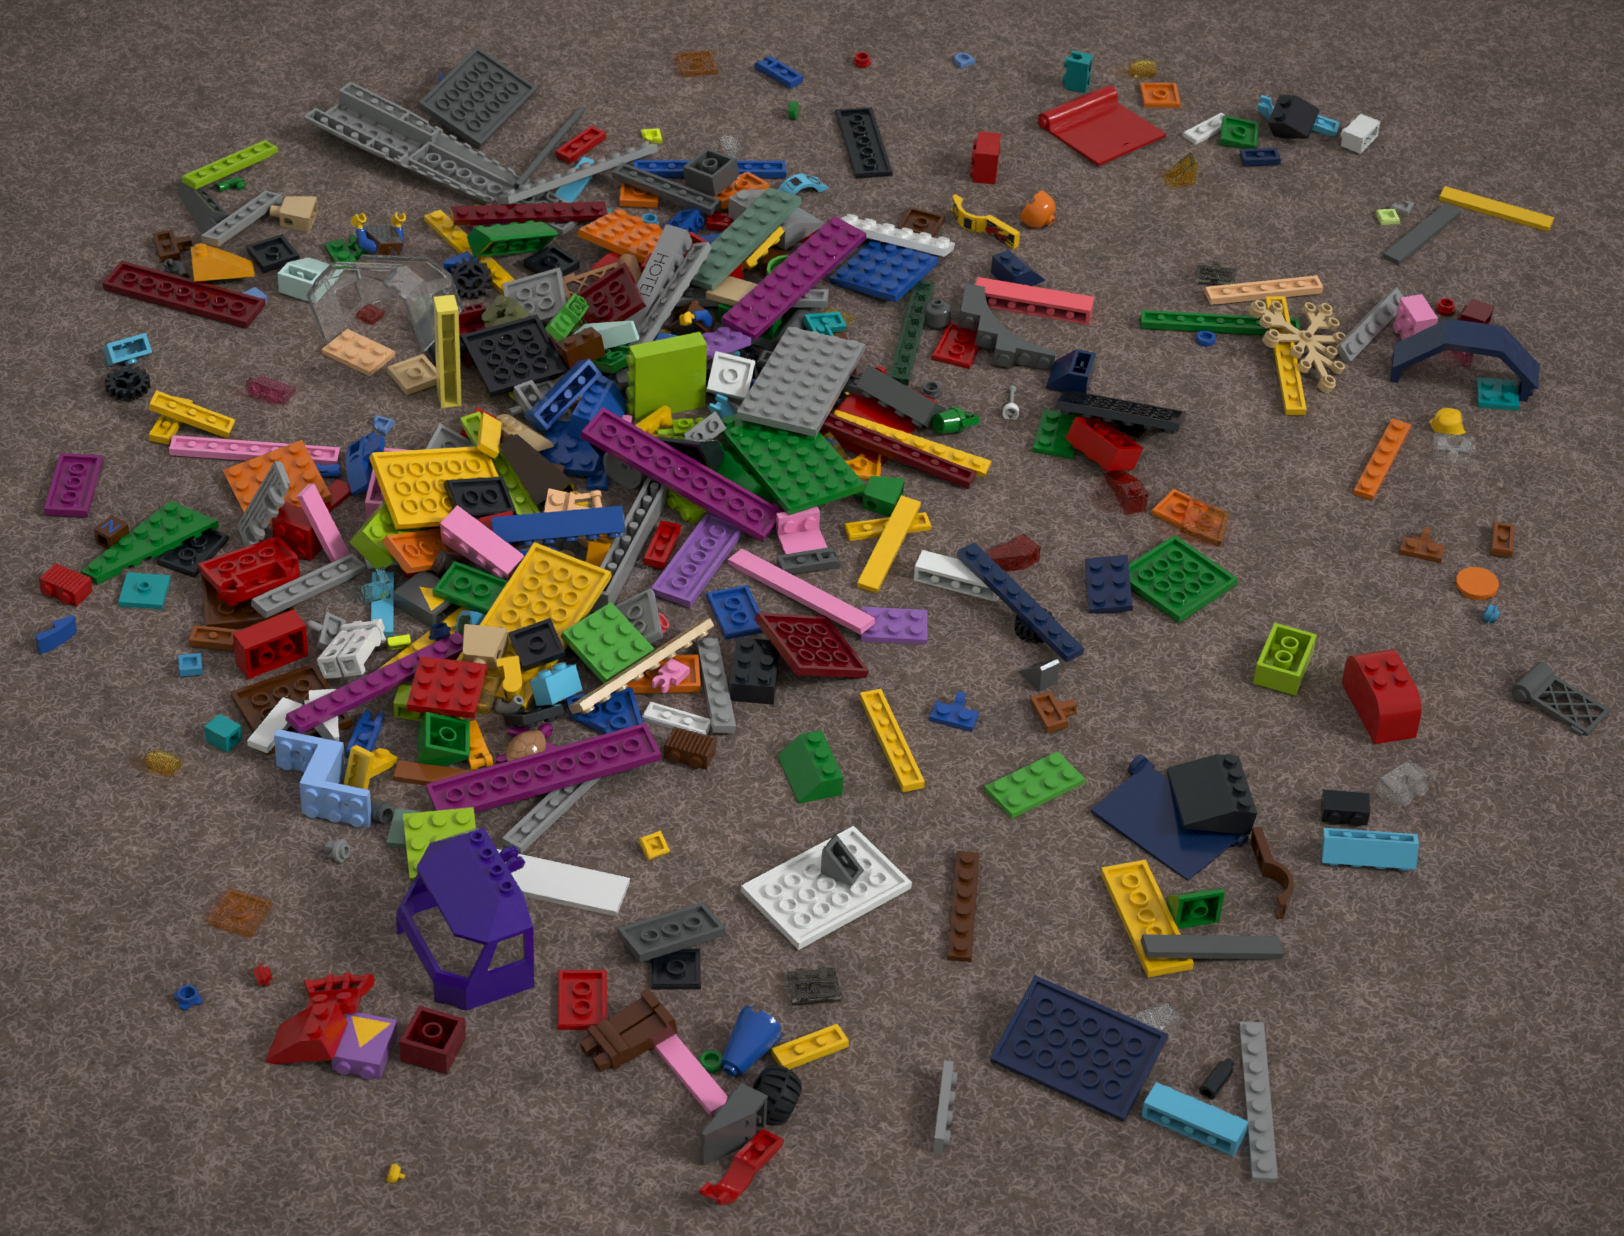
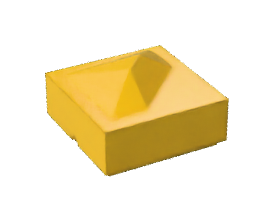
[638,831,670,861]

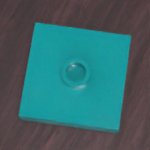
[118,572,171,610]

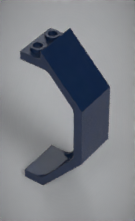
[1390,319,1540,402]

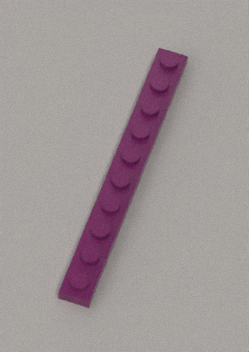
[285,632,464,734]

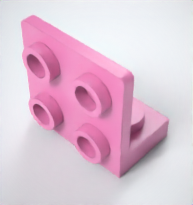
[776,507,828,554]

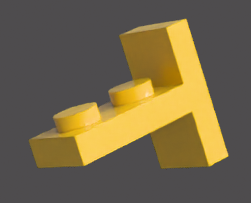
[343,745,398,790]

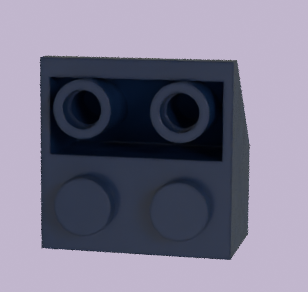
[1046,349,1096,393]

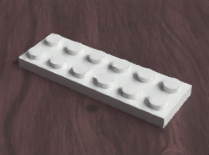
[840,214,955,257]

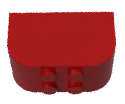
[1342,649,1421,745]

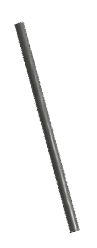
[513,107,585,190]

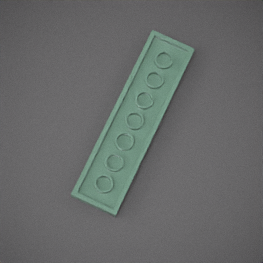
[689,187,802,291]

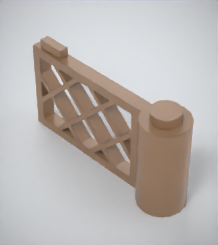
[563,254,642,300]

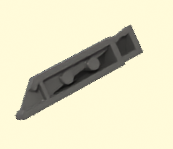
[177,181,229,234]

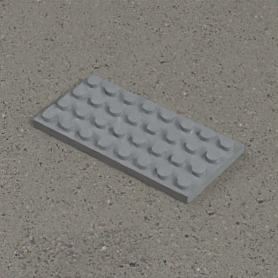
[736,327,865,437]

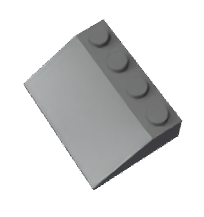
[728,189,824,250]

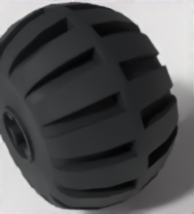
[752,1065,802,1126]

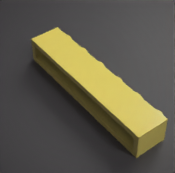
[433,295,462,408]

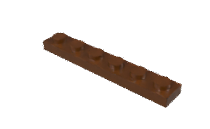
[947,851,980,962]

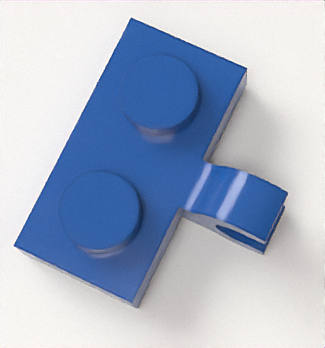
[929,691,979,732]

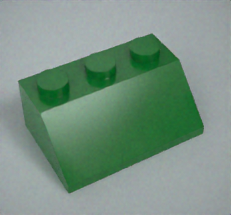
[777,730,844,804]

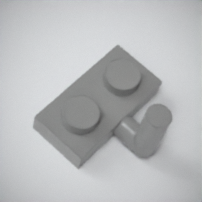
[305,611,346,651]

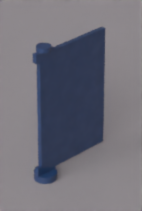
[1091,754,1249,881]

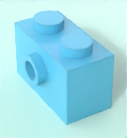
[102,333,152,367]
[529,662,583,706]

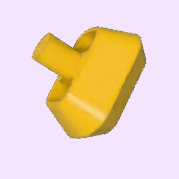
[386,1163,405,1183]

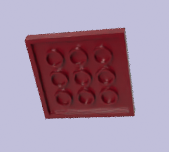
[754,612,869,678]

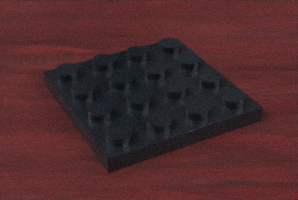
[461,314,567,398]

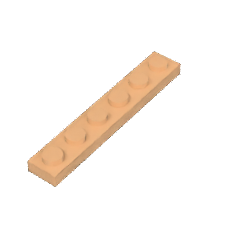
[1205,276,1323,305]

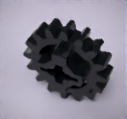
[449,257,493,300]
[105,365,151,401]

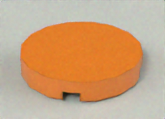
[1455,567,1499,600]

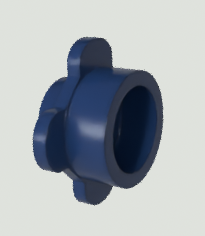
[429,622,451,641]

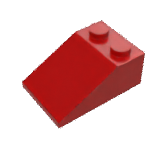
[265,1002,348,1064]

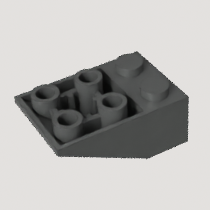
[699,1083,768,1166]

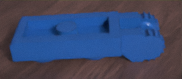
[346,710,385,758]

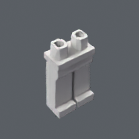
[317,619,386,679]

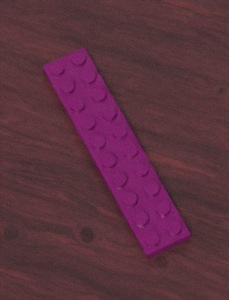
[721,216,867,341]
[580,407,784,542]
[426,723,661,813]

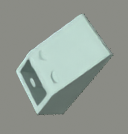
[278,257,343,303]

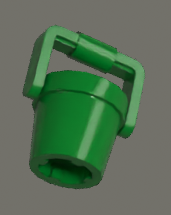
[932,407,980,434]

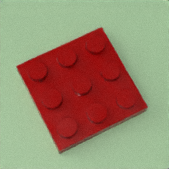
[407,656,487,719]

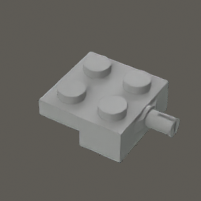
[508,380,554,417]

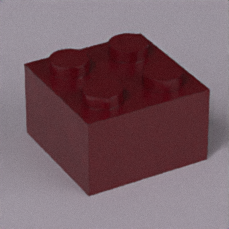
[399,1006,466,1074]

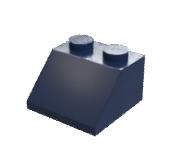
[991,250,1045,286]

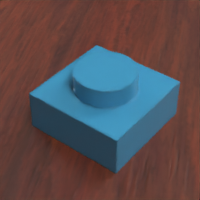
[178,653,203,677]

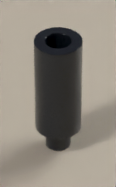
[1199,1058,1234,1100]

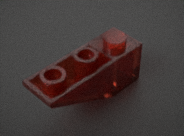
[986,533,1041,572]

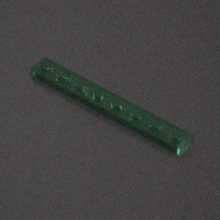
[889,280,935,386]

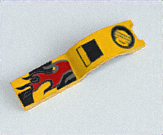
[951,194,1020,249]

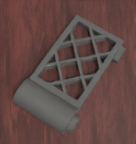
[1512,662,1610,736]

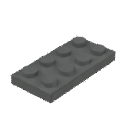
[617,902,726,963]

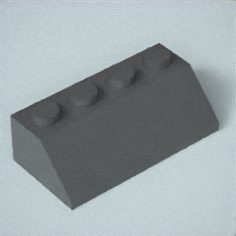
[856,365,947,428]

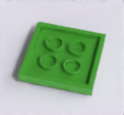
[561,602,655,683]

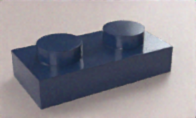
[1240,148,1281,166]

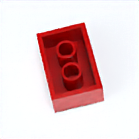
[1065,417,1143,472]
[233,609,308,680]

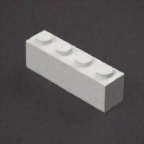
[914,550,998,602]

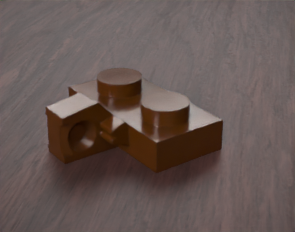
[153,229,193,263]

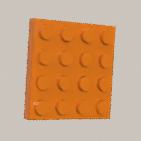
[577,209,663,264]
[223,440,332,525]

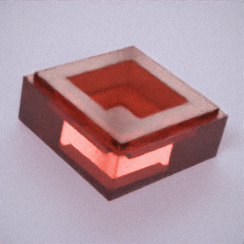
[356,304,385,325]

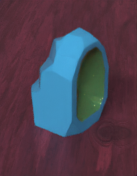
[455,610,486,637]

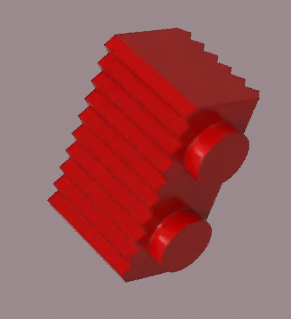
[39,563,92,607]

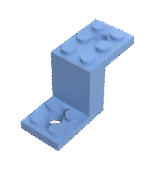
[274,729,372,827]

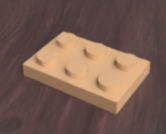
[322,329,395,376]

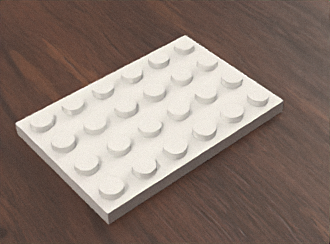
[741,826,912,950]

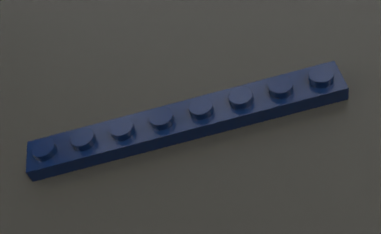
[957,542,1084,663]

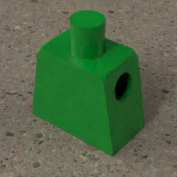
[853,476,905,517]

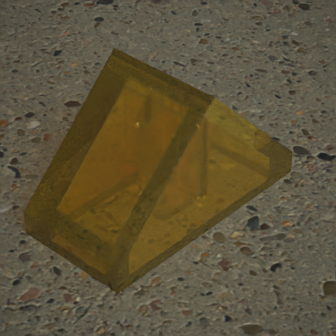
[1162,152,1198,188]

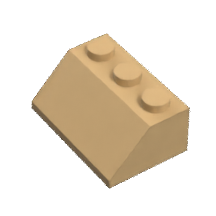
[496,414,554,451]

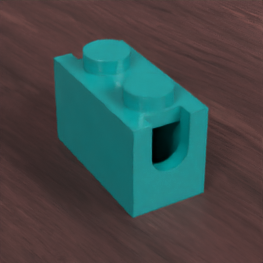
[1062,50,1093,93]

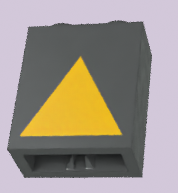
[393,571,462,627]

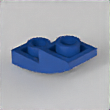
[35,615,77,655]

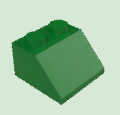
[417,712,470,767]
[1166,888,1225,929]

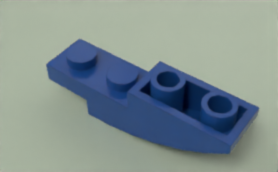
[346,431,377,497]

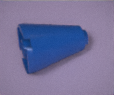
[721,1006,784,1077]

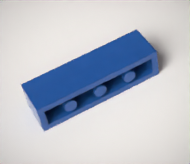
[524,359,602,432]

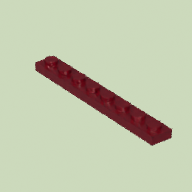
[451,201,608,226]
[820,413,977,489]

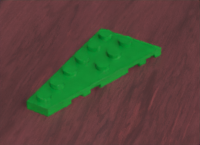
[80,501,219,584]

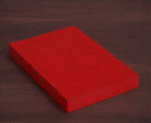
[931,322,981,369]
[557,970,607,1030]

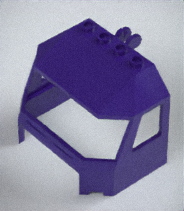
[396,828,534,1011]

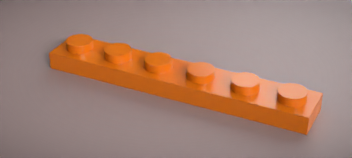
[1353,419,1411,501]

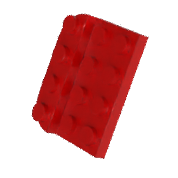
[198,536,301,606]

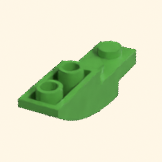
[545,293,589,342]

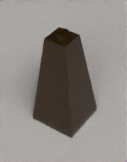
[499,434,578,511]

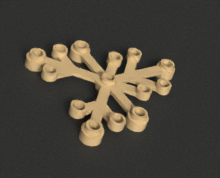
[1248,300,1346,393]

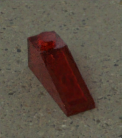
[1103,470,1148,515]

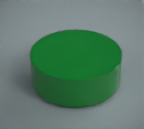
[788,101,799,120]
[699,1050,723,1073]

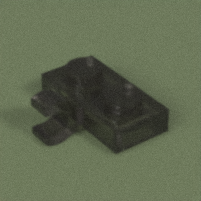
[1195,257,1236,286]
[431,550,469,579]

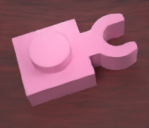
[652,658,690,693]

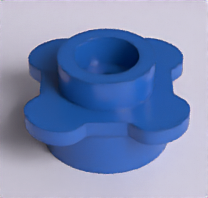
[174,985,203,1010]

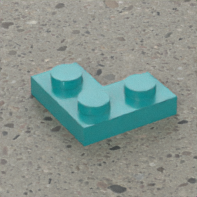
[802,311,847,336]

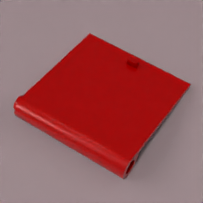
[1038,85,1166,166]

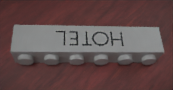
[625,224,692,331]

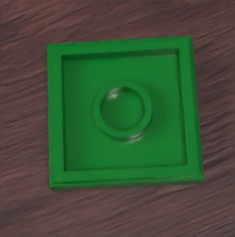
[1219,115,1259,149]

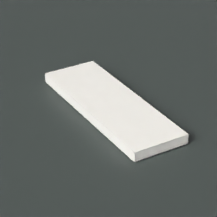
[497,849,630,916]

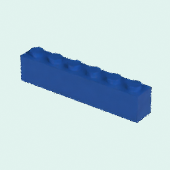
[492,506,626,547]

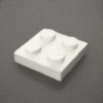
[706,351,755,401]

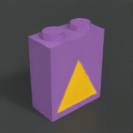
[331,1012,398,1079]

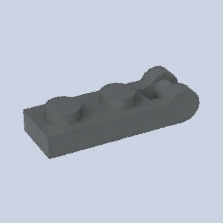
[777,547,841,575]

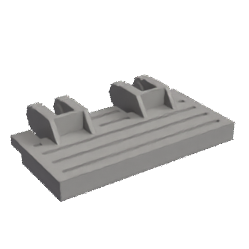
[237,461,291,547]

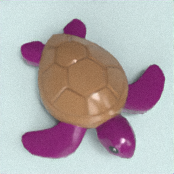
[495,723,557,764]

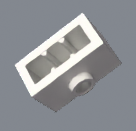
[1340,114,1380,154]

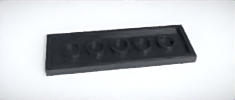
[835,107,893,179]

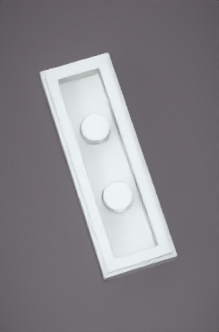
[1182,113,1224,145]
[247,697,303,753]
[642,702,711,735]

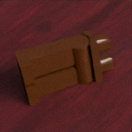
[579,988,678,1072]

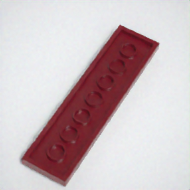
[102,261,265,328]

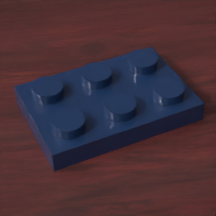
[1085,555,1133,614]

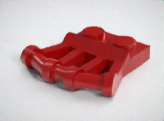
[304,972,375,1014]

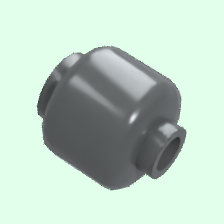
[925,299,951,330]

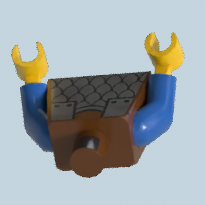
[351,212,406,263]
[660,300,716,336]

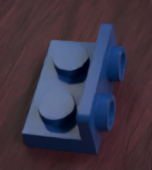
[662,209,705,234]

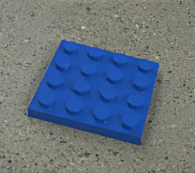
[829,239,938,302]

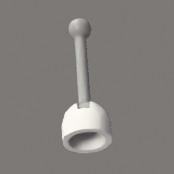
[1003,385,1019,420]

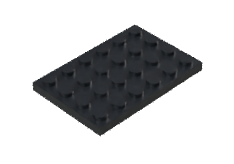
[1055,389,1187,434]

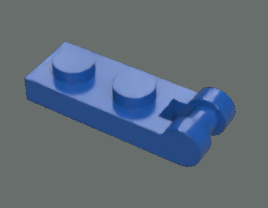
[754,56,803,89]

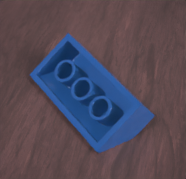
[567,376,627,442]

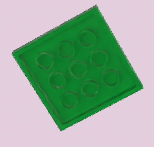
[1129,535,1238,623]

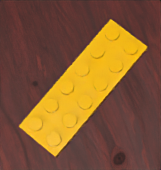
[1100,860,1194,978]

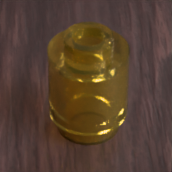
[1129,59,1157,78]
[145,748,182,777]

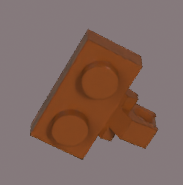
[1399,527,1445,563]
[1030,691,1077,733]

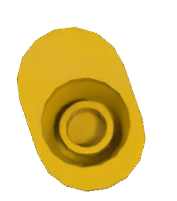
[1429,408,1466,438]

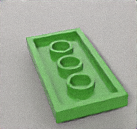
[984,751,1085,819]

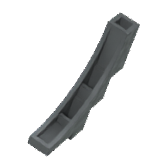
[957,283,1056,370]

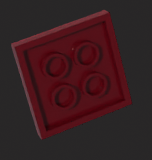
[576,262,646,324]

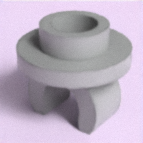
[324,839,350,863]

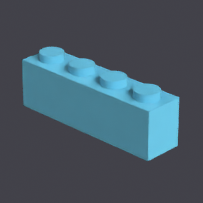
[1321,828,1419,871]
[1141,1082,1248,1156]

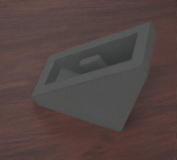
[1019,659,1059,692]
[821,834,864,886]

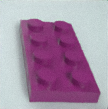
[44,453,103,517]

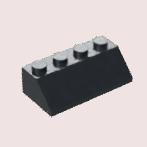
[649,433,725,471]

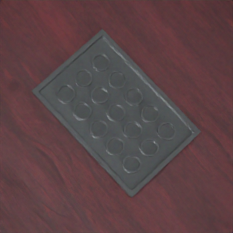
[417,47,537,149]

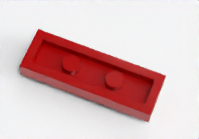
[555,125,606,164]
[643,520,682,569]

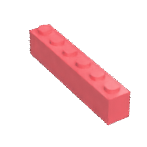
[975,277,1094,325]

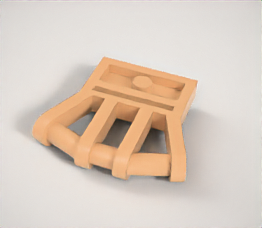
[543,488,602,548]

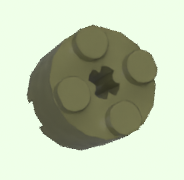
[482,295,530,328]

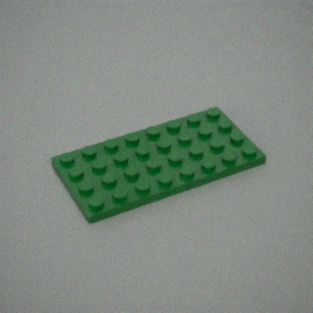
[720,414,865,515]

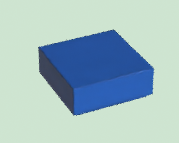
[363,435,385,462]

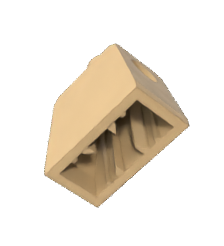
[270,196,318,233]
[463,624,509,669]

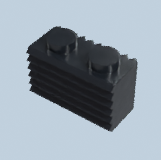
[1321,789,1370,827]

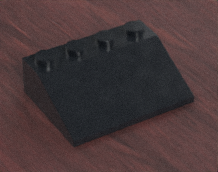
[1166,754,1257,835]

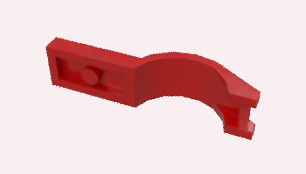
[699,1128,784,1206]

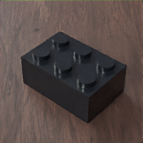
[729,637,780,705]

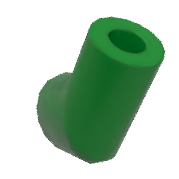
[216,177,246,192]

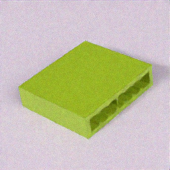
[626,332,707,421]

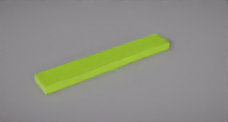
[182,140,278,190]

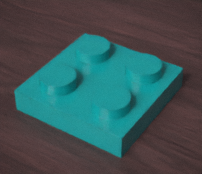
[1476,377,1519,411]

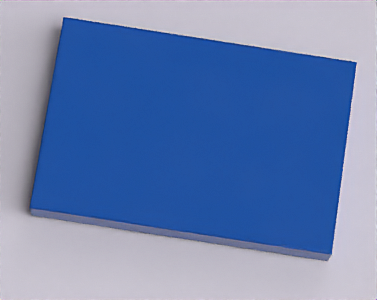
[706,585,763,640]

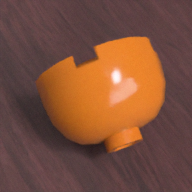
[1019,190,1056,229]

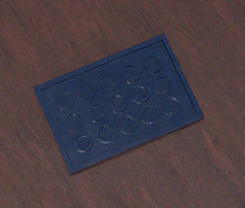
[990,975,1168,1122]

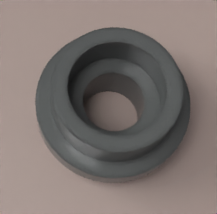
[921,381,941,399]

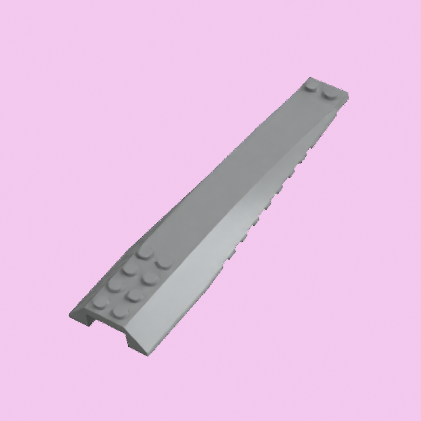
[303,82,580,236]

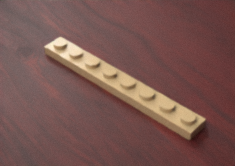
[569,618,714,715]

